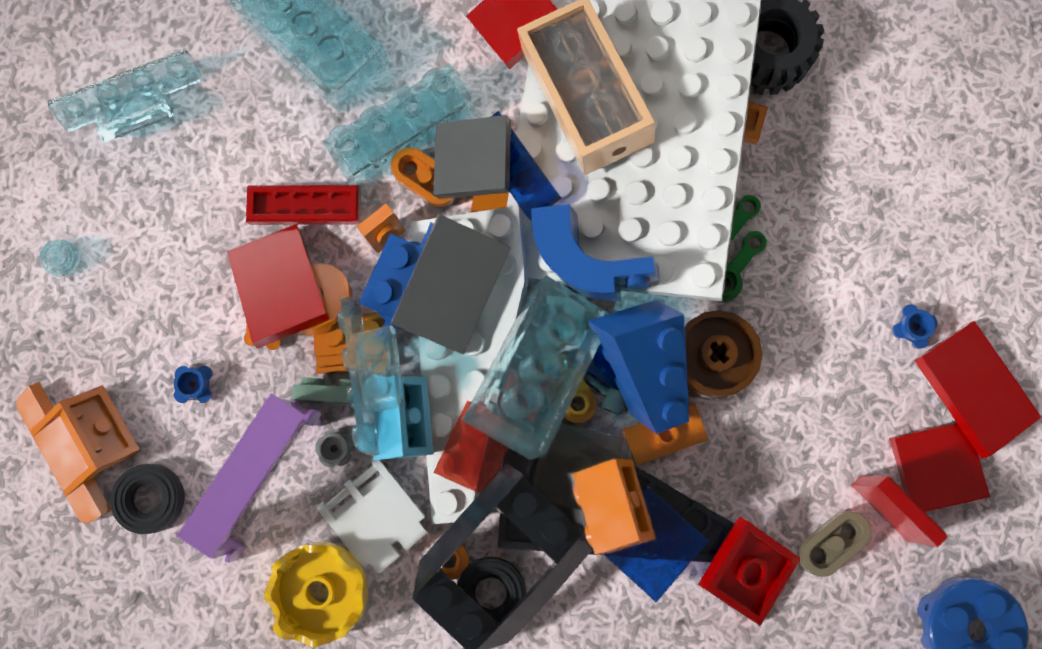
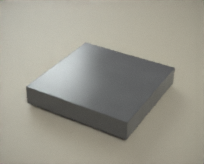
[433,115,511,199]

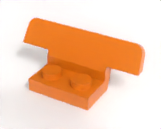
[16,382,140,523]

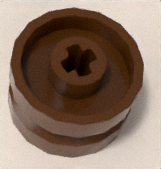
[685,310,763,400]

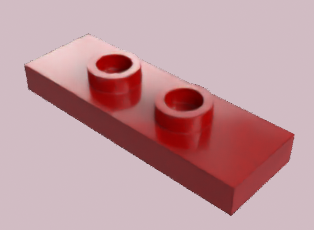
[246,185,361,225]

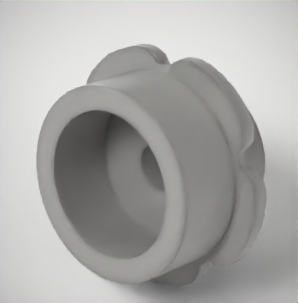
[315,430,353,468]

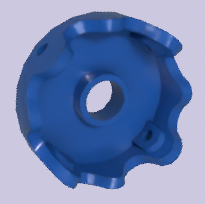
[917,577,1029,649]

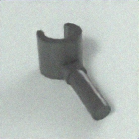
[581,370,625,415]

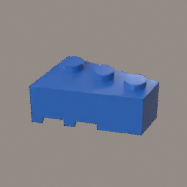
[588,300,689,434]

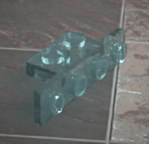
[48,49,202,142]
[338,297,406,457]

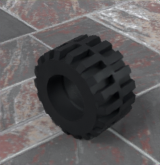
[751,0,824,95]

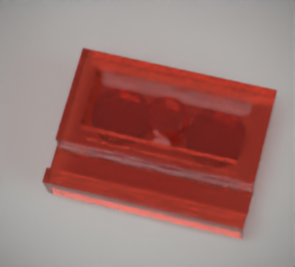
[433,400,519,493]

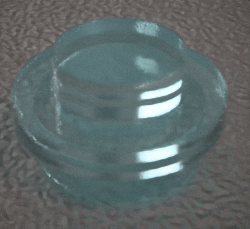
[40,239,80,277]

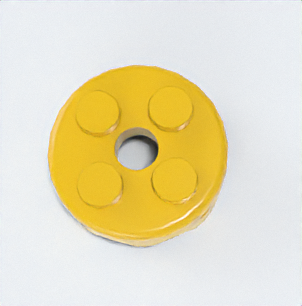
[264,541,369,648]

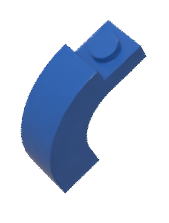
[531,204,660,301]

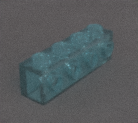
[322,63,475,185]

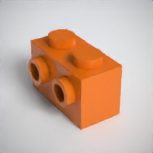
[573,458,656,555]

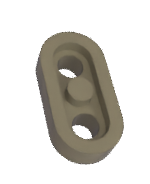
[798,511,871,577]

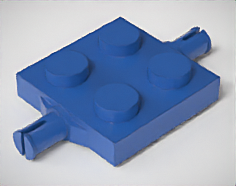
[359,222,434,347]

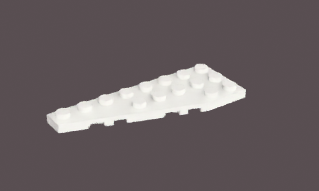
[411,206,528,524]

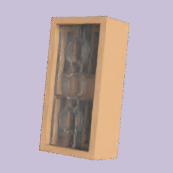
[517,0,655,175]

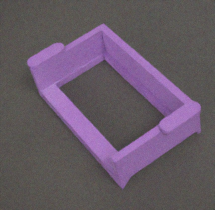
[177,393,325,563]

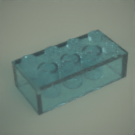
[226,0,389,113]
[462,275,609,460]

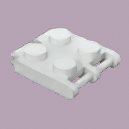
[316,460,429,574]

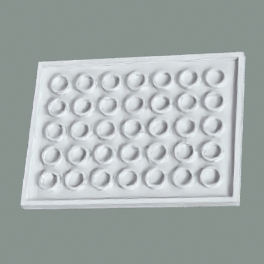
[507,0,761,302]

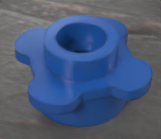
[892,304,938,349]
[174,365,213,403]

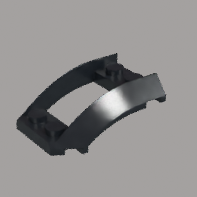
[412,463,593,649]

